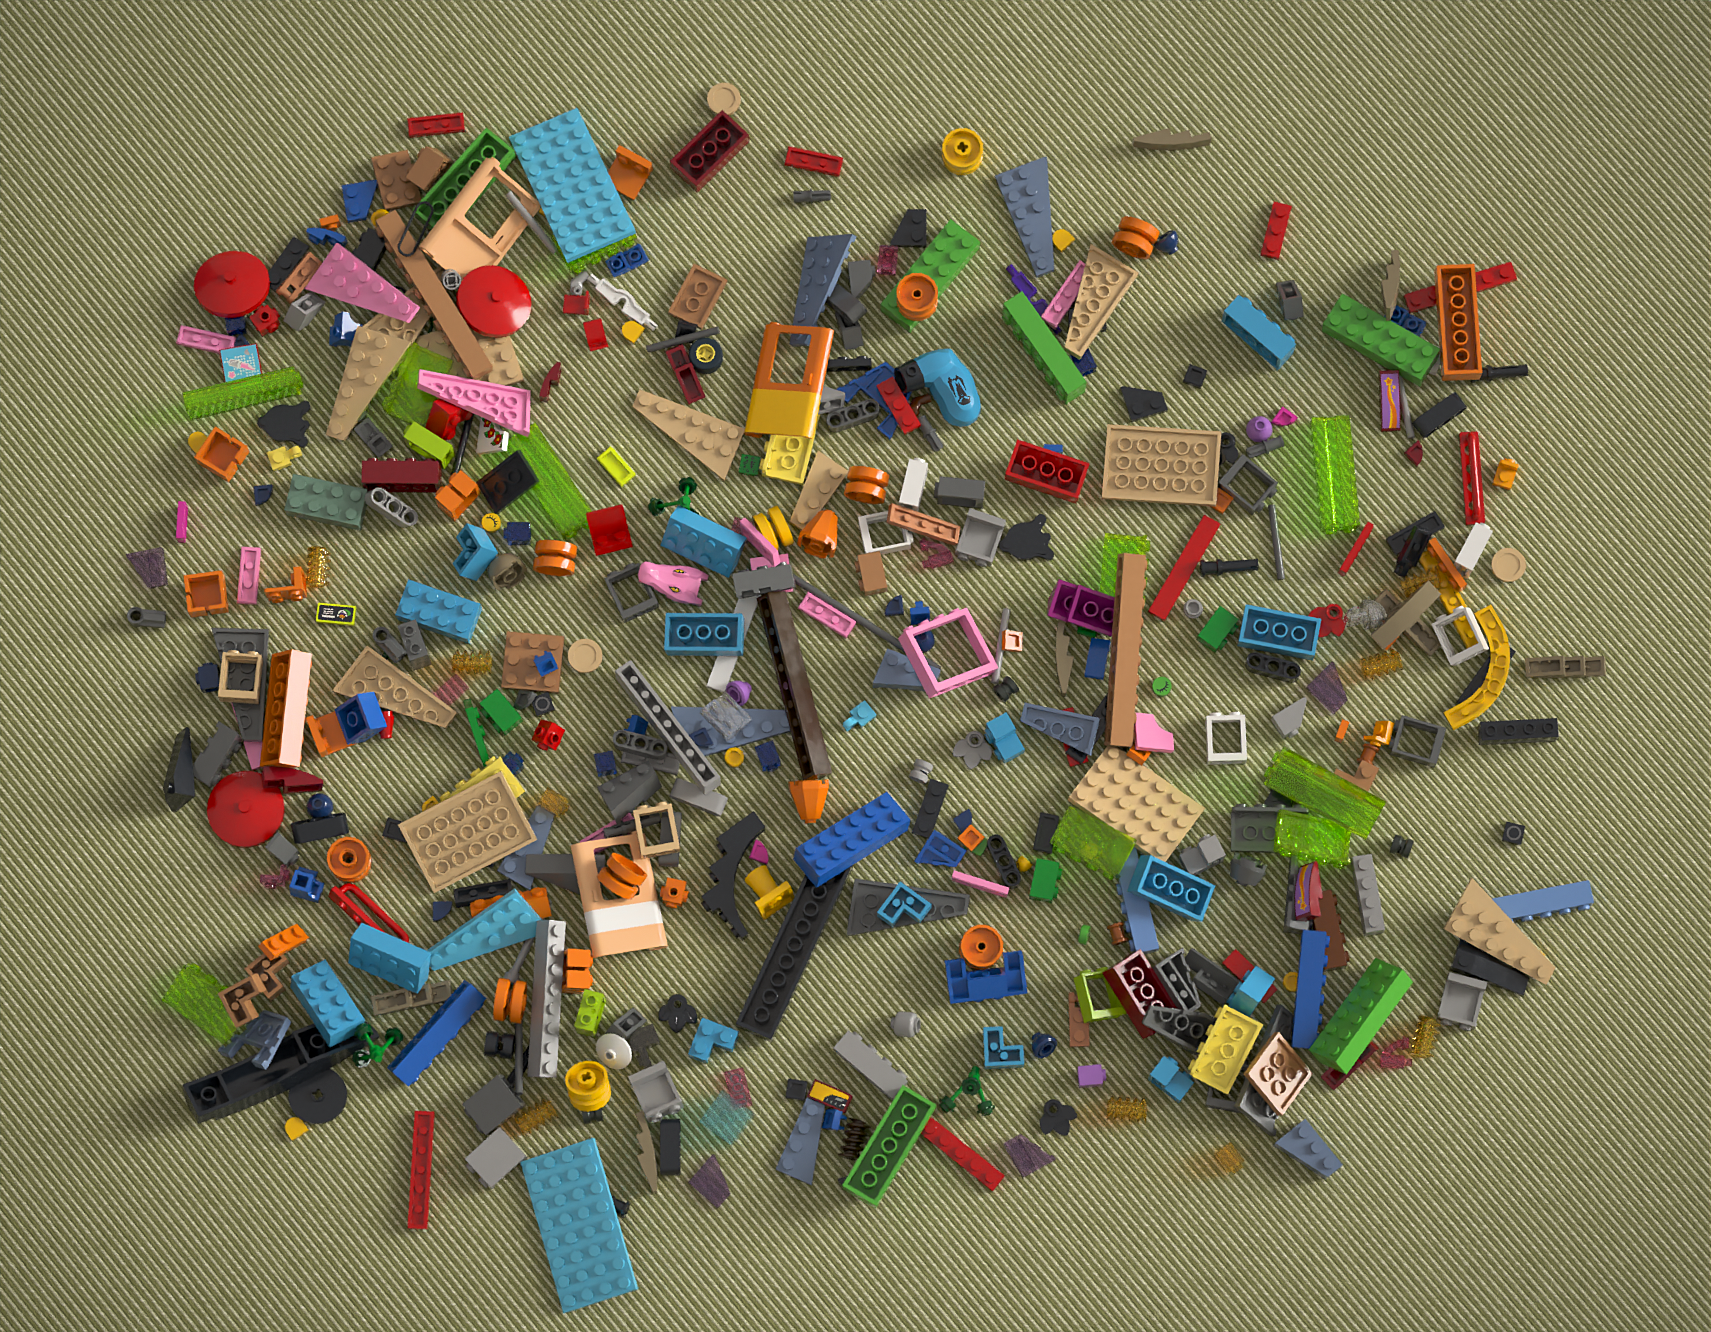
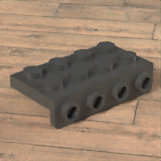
[1231,804,1309,853]

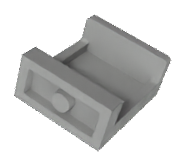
[955,508,1006,567]
[1436,972,1487,1031]
[628,1061,684,1123]
[465,1127,527,1189]

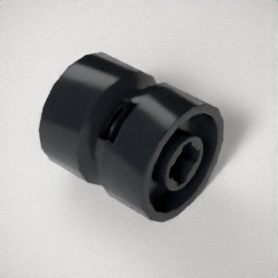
[484,1031,515,1059]

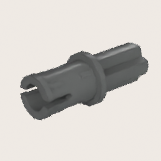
[793,189,831,204]
[918,415,943,452]
[1246,435,1284,458]

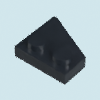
[890,209,927,248]
[1120,386,1168,422]

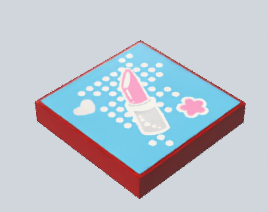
[219,343,264,387]

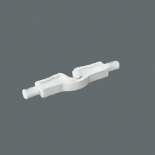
[587,274,658,331]

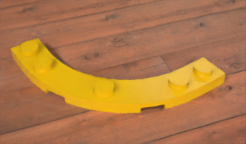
[1443,605,1510,730]

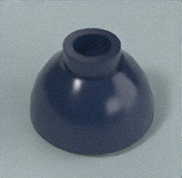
[1154,230,1178,255]
[914,630,935,653]
[306,793,333,818]
[1031,1032,1057,1058]

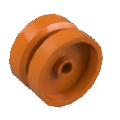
[1112,216,1160,259]
[897,273,938,321]
[844,466,889,504]
[533,540,577,576]
[327,837,372,883]
[597,853,647,900]
[959,925,1003,970]
[493,978,527,1024]

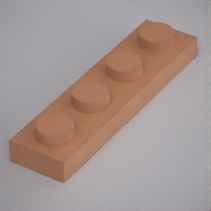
[886,503,960,546]

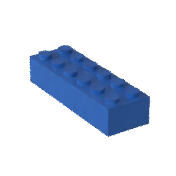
[793,792,911,888]

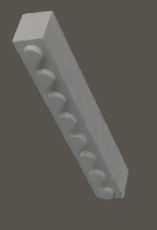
[615,660,721,795]
[527,920,566,1078]

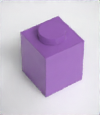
[1077,1064,1106,1088]

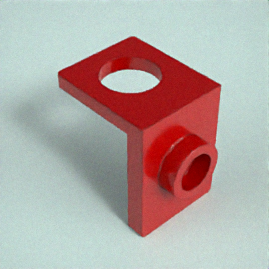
[563,291,590,315]
[583,318,609,351]

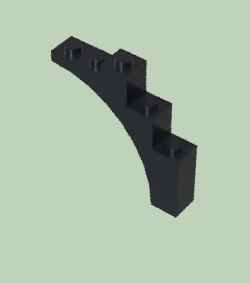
[701,811,766,941]

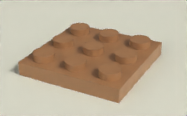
[501,631,565,694]
[1244,1032,1313,1116]

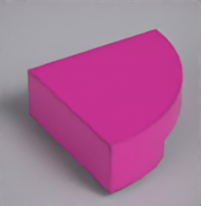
[1271,406,1298,426]
[749,840,769,865]

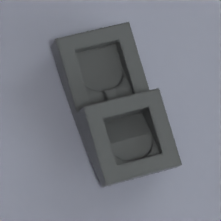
[353,417,393,458]

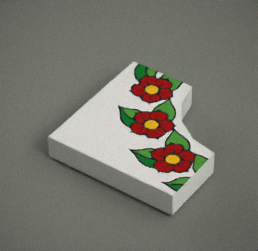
[476,417,509,455]

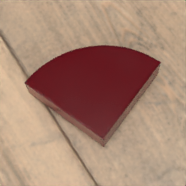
[1404,440,1423,467]

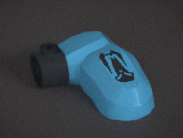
[894,348,981,427]

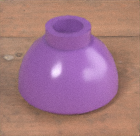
[1246,416,1273,442]
[726,680,752,706]

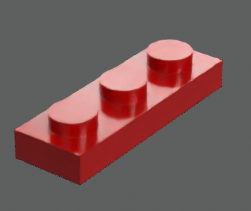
[1260,201,1292,260]
[876,377,921,435]

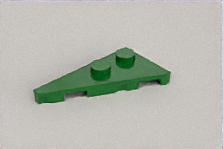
[463,698,489,767]

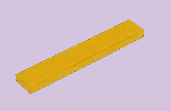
[1419,551,1478,649]

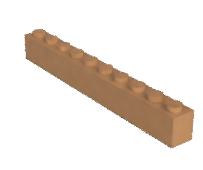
[375,210,493,380]
[1104,553,1148,747]

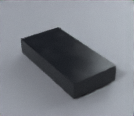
[1033,812,1059,854]

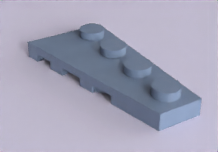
[1020,703,1100,756]
[497,806,555,890]
[776,1098,825,1186]

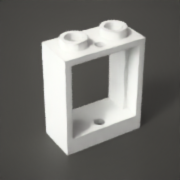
[899,458,928,512]
[858,511,914,555]
[1454,523,1493,579]
[1432,606,1489,666]
[1205,712,1247,765]

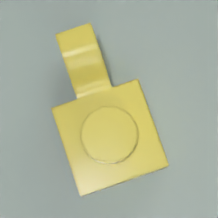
[267,446,302,471]

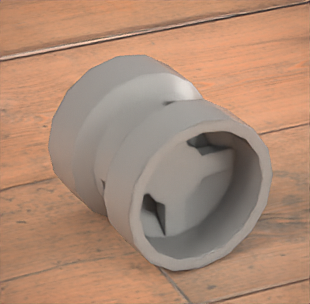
[441,269,461,290]
[909,759,933,784]

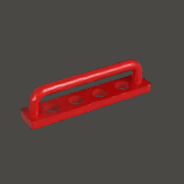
[1459,431,1485,525]
[329,883,409,943]

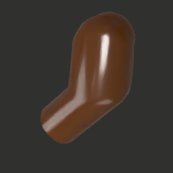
[909,393,931,416]

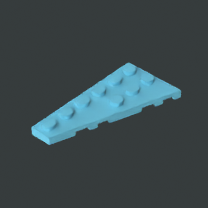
[427,888,542,971]

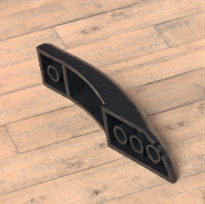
[183,1021,380,1124]

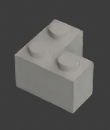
[1178,834,1226,876]

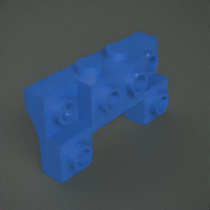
[945,950,1027,1004]

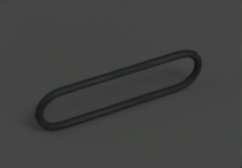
[397,201,434,257]

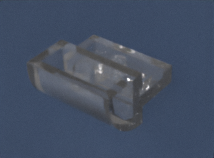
[1343,599,1387,630]
[700,692,752,741]

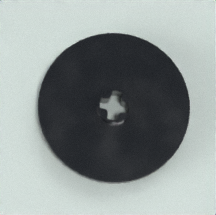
[288,1069,347,1124]

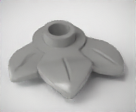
[953,731,992,769]

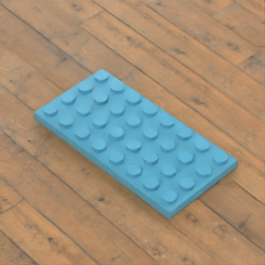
[509,108,636,263]
[520,1138,638,1313]

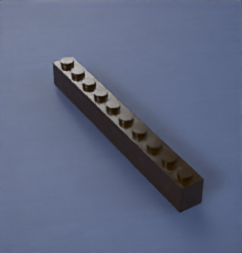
[757,591,832,780]

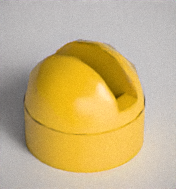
[1016,855,1033,872]

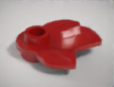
[1308,604,1345,638]

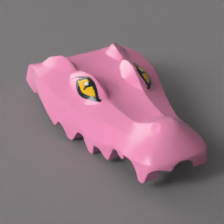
[638,562,709,607]

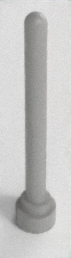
[503,899,552,985]

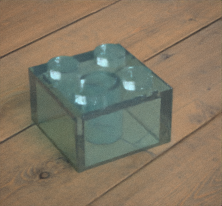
[699,1090,755,1146]

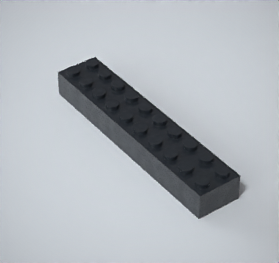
[736,865,853,1043]

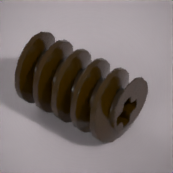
[838,1117,871,1161]

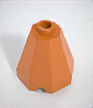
[797,509,838,558]
[788,779,829,823]

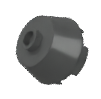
[1230,852,1268,886]

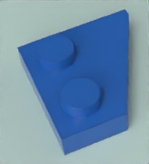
[342,180,378,223]
[914,829,967,867]

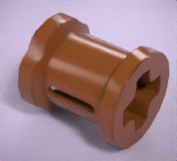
[1357,743,1379,765]
[1107,922,1128,946]

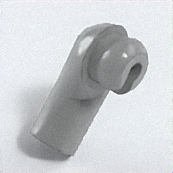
[570,270,589,296]

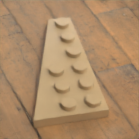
[1064,244,1139,360]
[362,266,455,375]
[326,326,412,441]
[633,389,745,482]
[332,645,458,729]
[1443,878,1555,985]

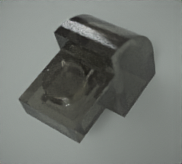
[629,1023,660,1069]

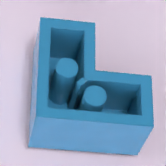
[452,523,498,581]
[984,712,1025,764]
[877,882,932,928]
[1227,966,1275,1017]
[688,1018,739,1064]
[983,1026,1024,1069]
[1148,1056,1194,1103]

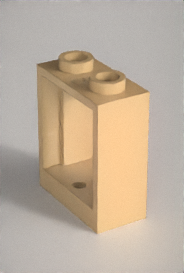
[218,650,263,704]
[633,802,680,859]

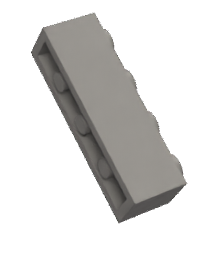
[1350,854,1385,936]
[833,1030,908,1101]

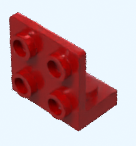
[586,504,633,556]

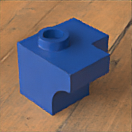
[329,312,363,346]
[289,867,324,903]

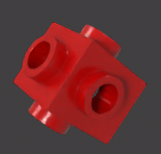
[249,304,281,337]
[531,719,565,751]

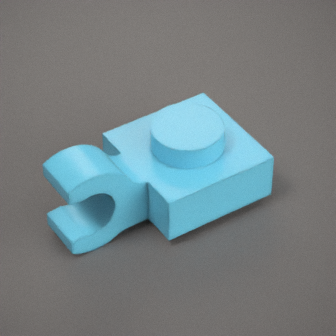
[842,700,876,731]

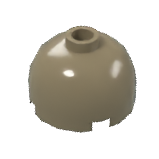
[488,553,527,590]

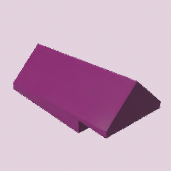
[1047,579,1115,637]

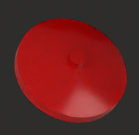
[194,251,270,318]
[456,265,531,338]
[207,771,285,848]

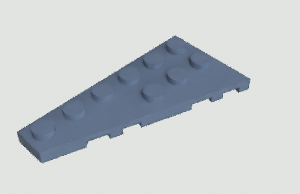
[995,156,1054,278]
[790,234,857,347]
[671,706,791,757]

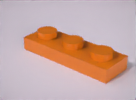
[1427,537,1467,592]
[258,924,309,961]

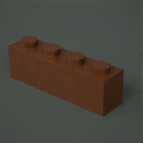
[1312,890,1350,972]

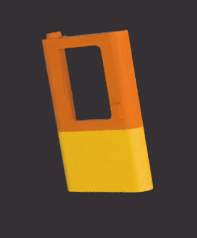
[744,322,834,439]

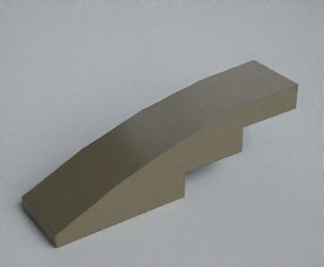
[1132,128,1212,150]
[1381,250,1400,321]
[1371,580,1441,649]
[1371,589,1441,657]
[1055,620,1074,697]
[1525,656,1606,678]
[371,980,453,1016]
[635,1111,657,1194]

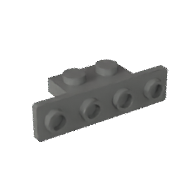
[1184,948,1243,1004]

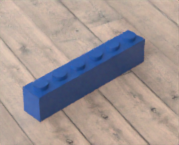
[1291,929,1330,1049]
[387,980,487,1087]

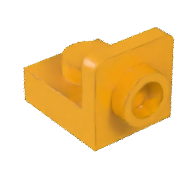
[1492,458,1519,490]
[1363,721,1394,748]

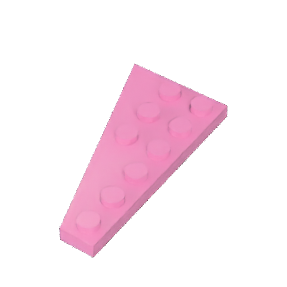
[304,243,420,323]
[417,369,531,437]

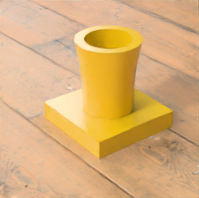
[744,865,795,920]

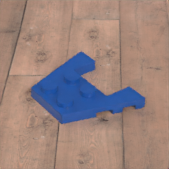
[836,362,912,440]

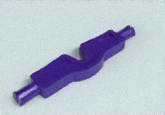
[1006,264,1062,335]

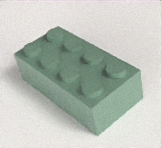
[284,474,368,531]

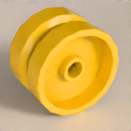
[942,128,983,175]
[752,505,794,550]
[565,1061,611,1112]

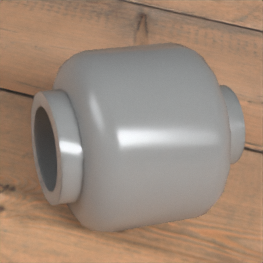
[891,1011,921,1037]

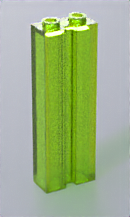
[182,366,304,421]
[1310,415,1360,535]
[507,422,592,540]
[1263,747,1386,840]

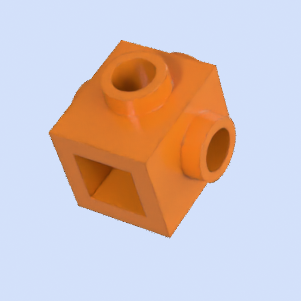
[660,877,689,909]

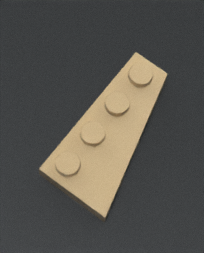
[790,451,848,531]

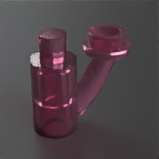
[919,538,954,569]
[1380,1035,1412,1069]

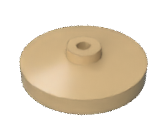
[707,83,741,115]
[1491,548,1526,582]
[568,639,602,673]

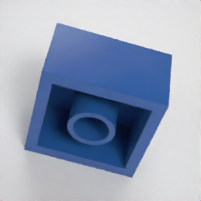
[334,692,387,745]

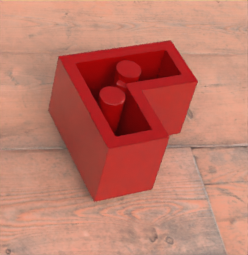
[425,399,473,441]

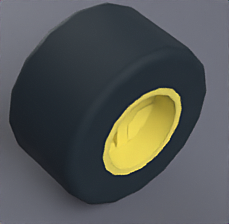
[689,338,723,374]

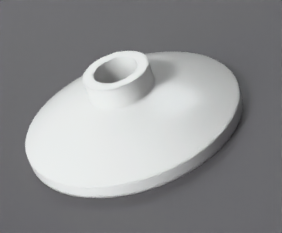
[596,1033,632,1069]

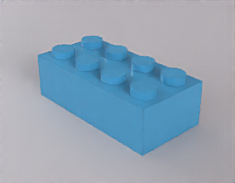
[1221,295,1296,370]
[660,505,747,578]
[395,579,482,644]
[1237,604,1321,661]
[664,613,745,656]
[1127,855,1215,922]
[348,923,431,994]
[291,960,365,1047]

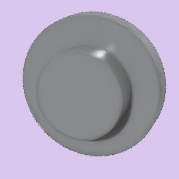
[1183,599,1203,619]

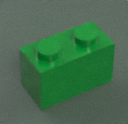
[1197,606,1239,653]
[479,689,523,735]
[1029,858,1062,903]

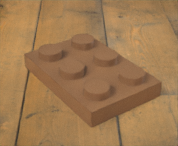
[371,150,421,211]
[668,264,728,330]

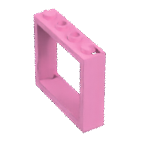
[898,608,998,699]

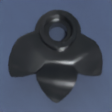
[1219,432,1238,466]
[658,994,697,1033]
[1040,1099,1077,1136]

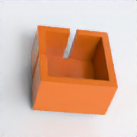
[194,426,250,483]
[435,470,480,521]
[184,570,229,618]
[562,949,593,994]

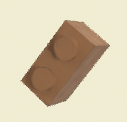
[854,551,887,596]

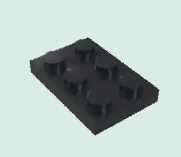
[476,450,540,514]

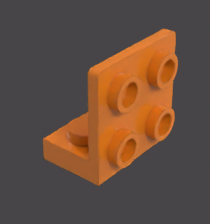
[608,145,653,200]
[264,566,307,603]
[306,711,357,758]

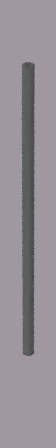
[763,556,941,669]

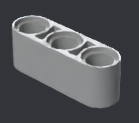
[365,488,418,528]
[669,778,728,817]

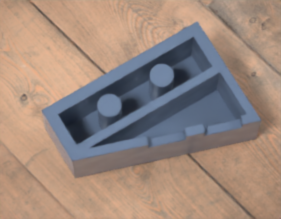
[873,648,941,691]
[1273,1119,1343,1180]

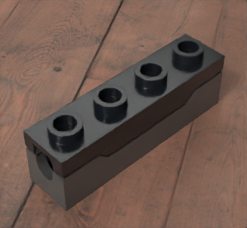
[1477,718,1559,745]

